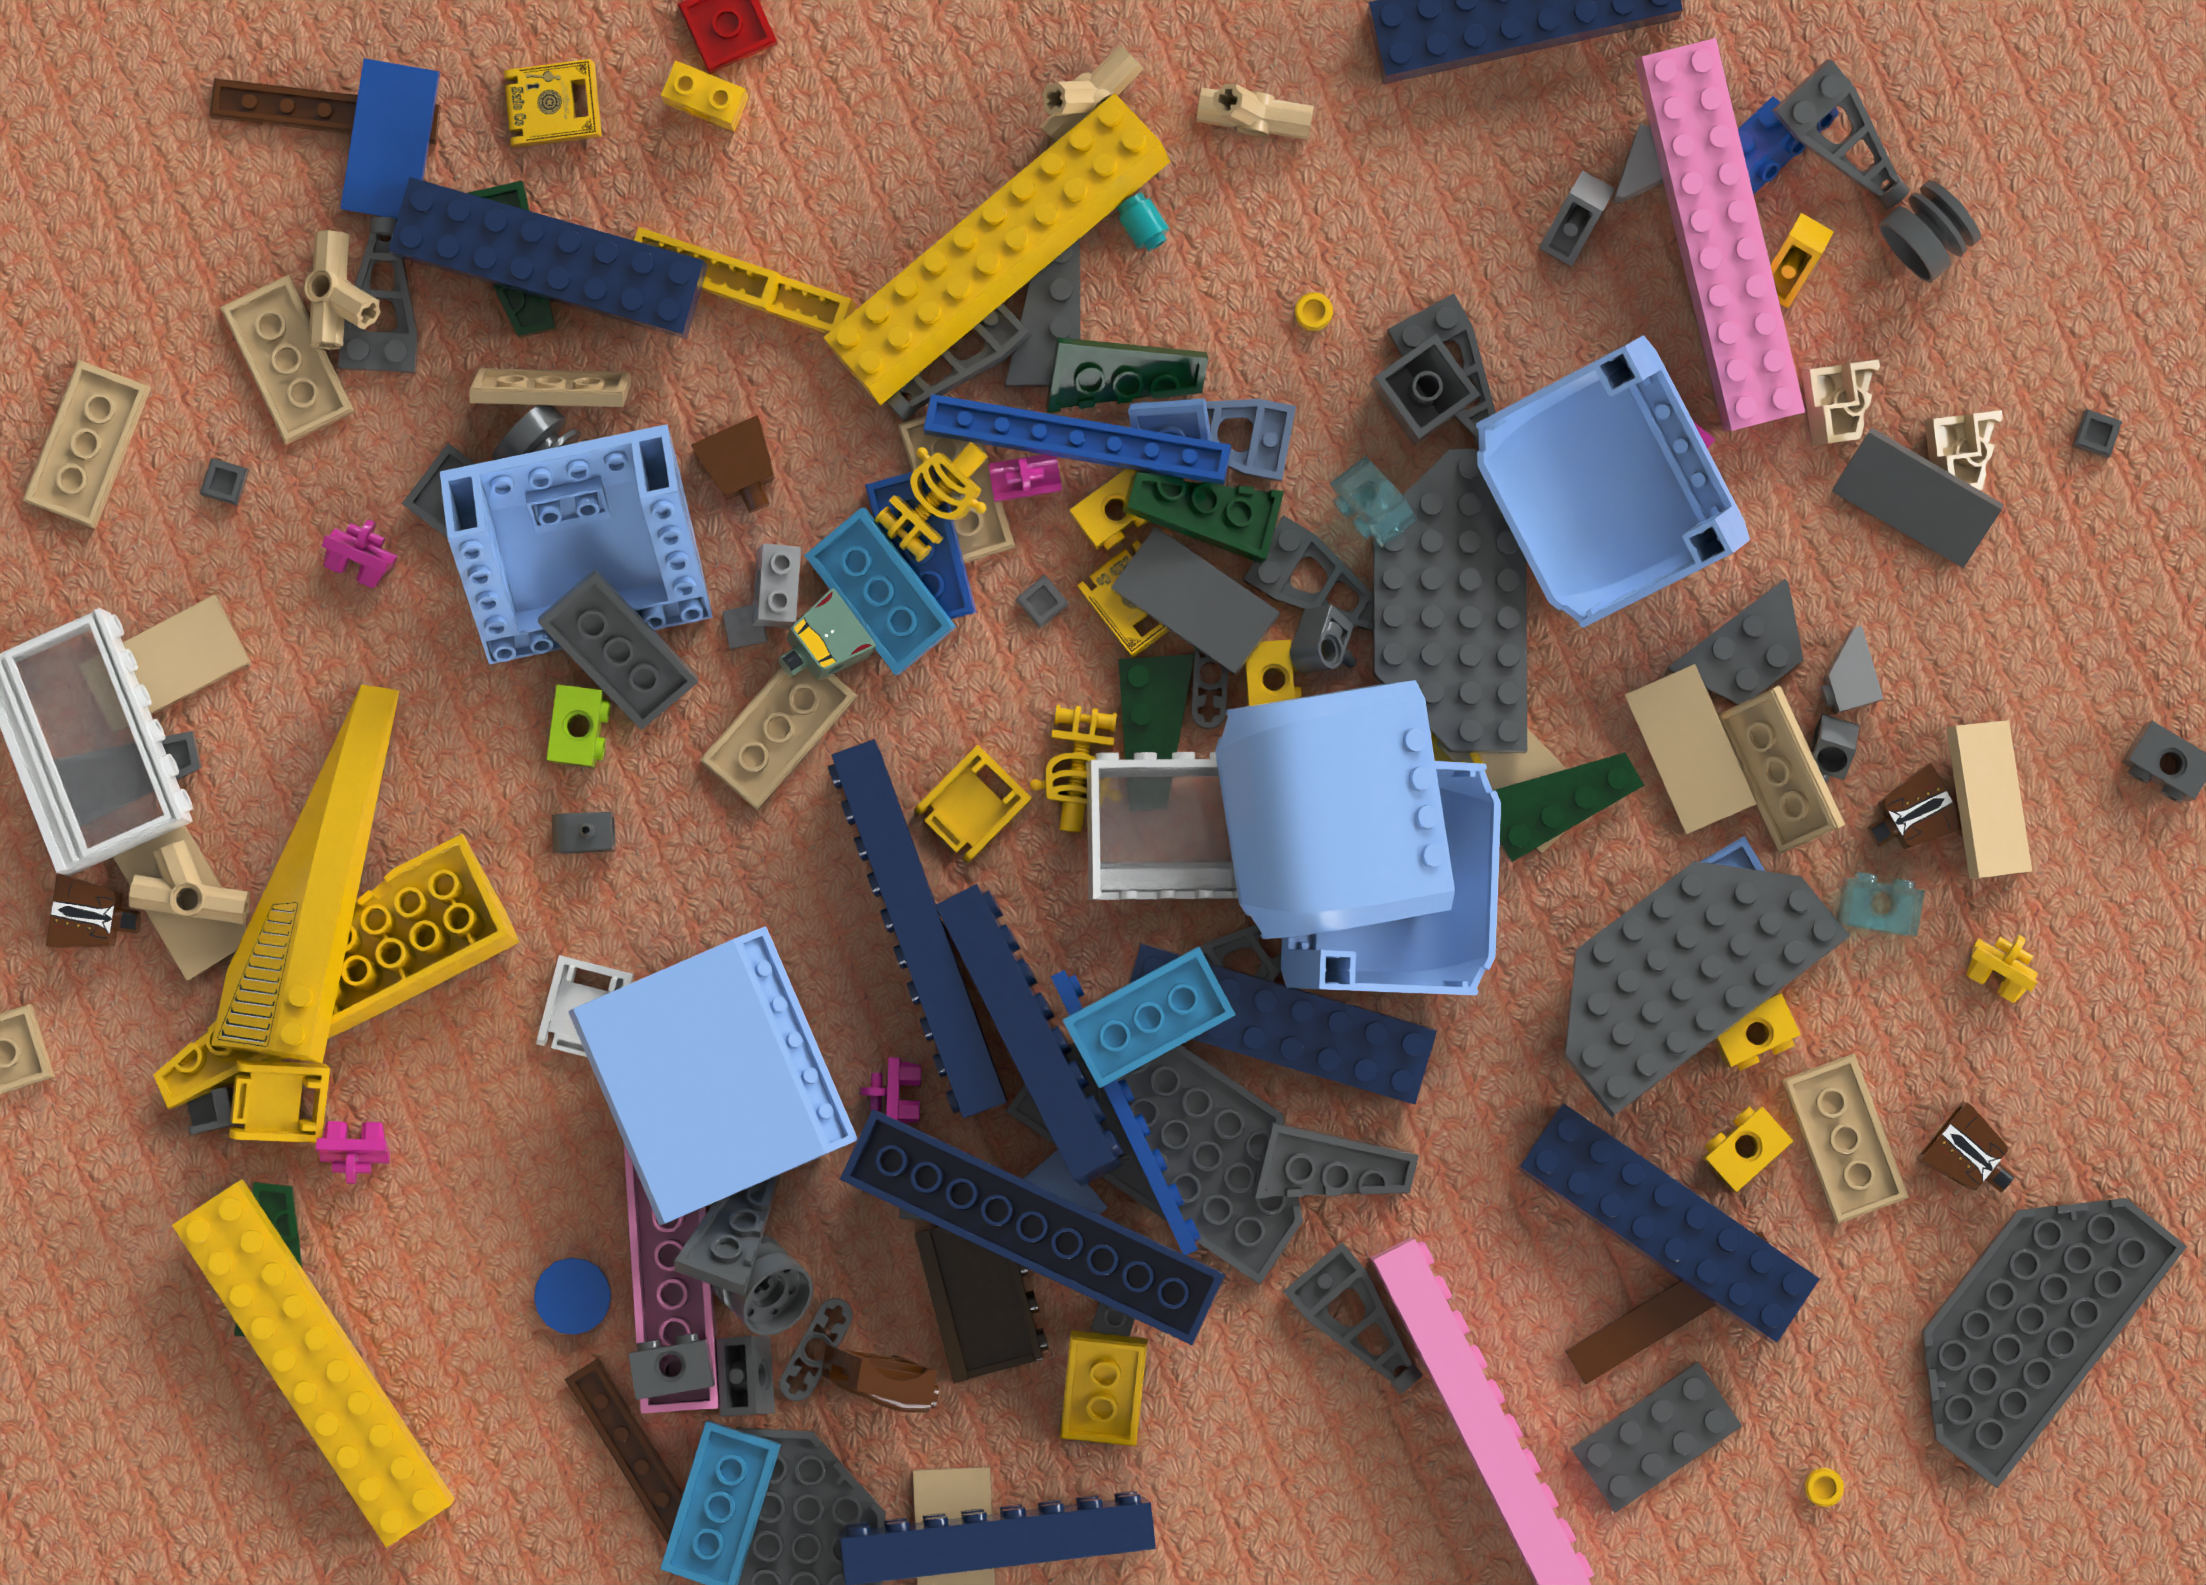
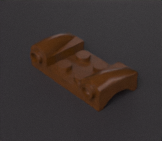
[821,1345,939,1413]

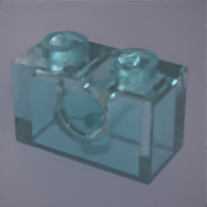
[1330,456,1418,548]
[1837,872,1925,937]

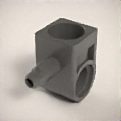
[1290,605,1356,673]
[1810,714,1859,783]
[552,812,616,854]

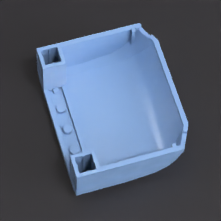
[1476,335,1750,628]
[1215,680,1455,939]
[1281,761,1501,995]

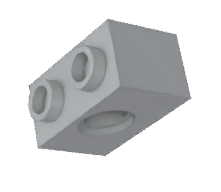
[752,543,801,629]

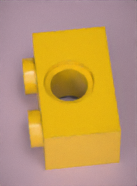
[661,60,749,132]
[1069,469,1149,551]
[1245,640,1302,706]
[1714,993,1801,1071]
[1701,1106,1793,1192]

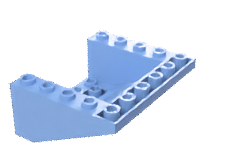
[440,424,713,664]
[568,926,858,1226]

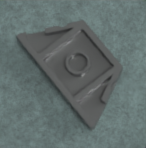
[1667,579,1803,705]

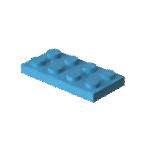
[804,508,956,675]
[1062,946,1236,1088]
[660,1420,781,1585]

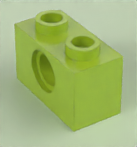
[546,684,611,768]

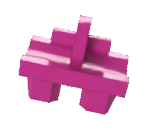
[988,455,1062,502]
[321,519,398,588]
[859,1057,922,1124]
[316,1121,390,1184]

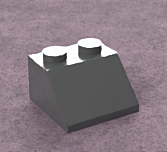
[1370,334,1481,445]

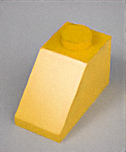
[1770,213,1834,308]

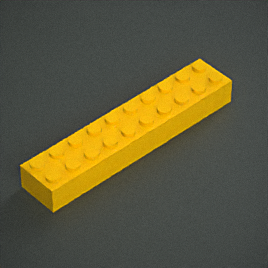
[823,93,1171,406]
[172,1179,455,1548]

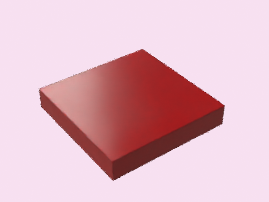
[677,0,778,74]

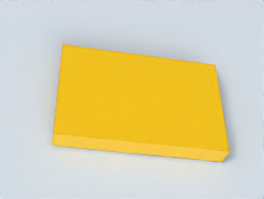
[1060,1330,1148,1446]

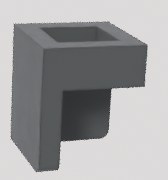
[187,1087,240,1135]

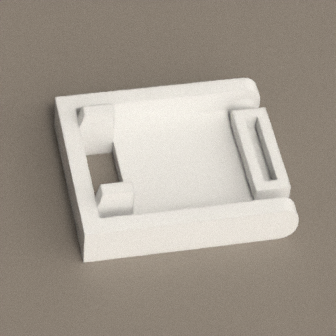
[536,955,635,1057]

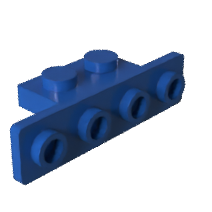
[1738,96,1839,195]

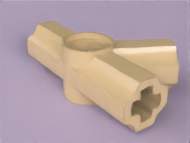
[1040,45,1144,142]
[1196,84,1314,140]
[304,230,381,350]
[129,840,250,925]

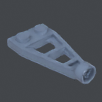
[1141,399,1296,482]

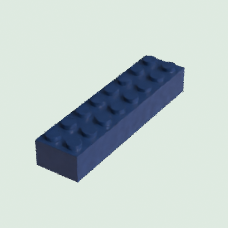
[1367,0,1683,85]
[388,177,708,339]
[935,884,1124,1186]
[1128,942,1437,1105]
[1517,1103,1820,1343]
[838,1491,1156,1585]

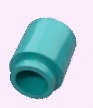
[1117,193,1170,252]

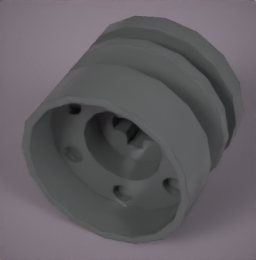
[1879,180,1981,283]
[492,405,589,460]
[711,1234,813,1336]

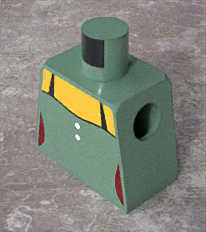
[779,588,877,680]

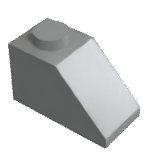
[1613,124,1664,204]
[1539,170,1615,267]
[1821,626,1883,714]

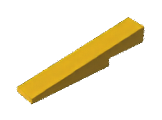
[634,227,857,334]

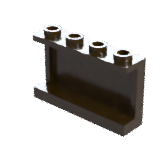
[915,1227,1049,1384]

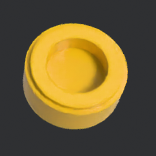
[1295,292,1333,332]
[1804,1467,1844,1507]

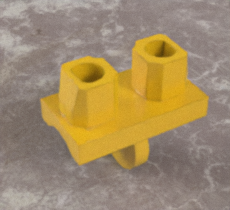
[1966,934,2038,1003]

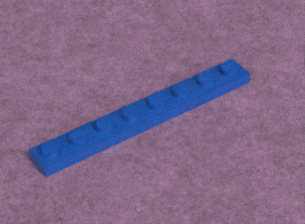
[923,394,1231,485]
[1051,970,1201,1255]

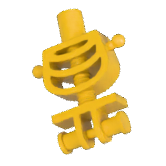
[874,442,987,562]
[1030,705,1122,833]

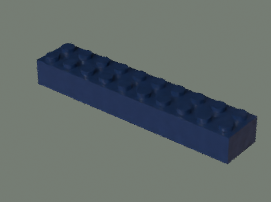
[827,739,1008,1118]
[839,1109,1226,1345]

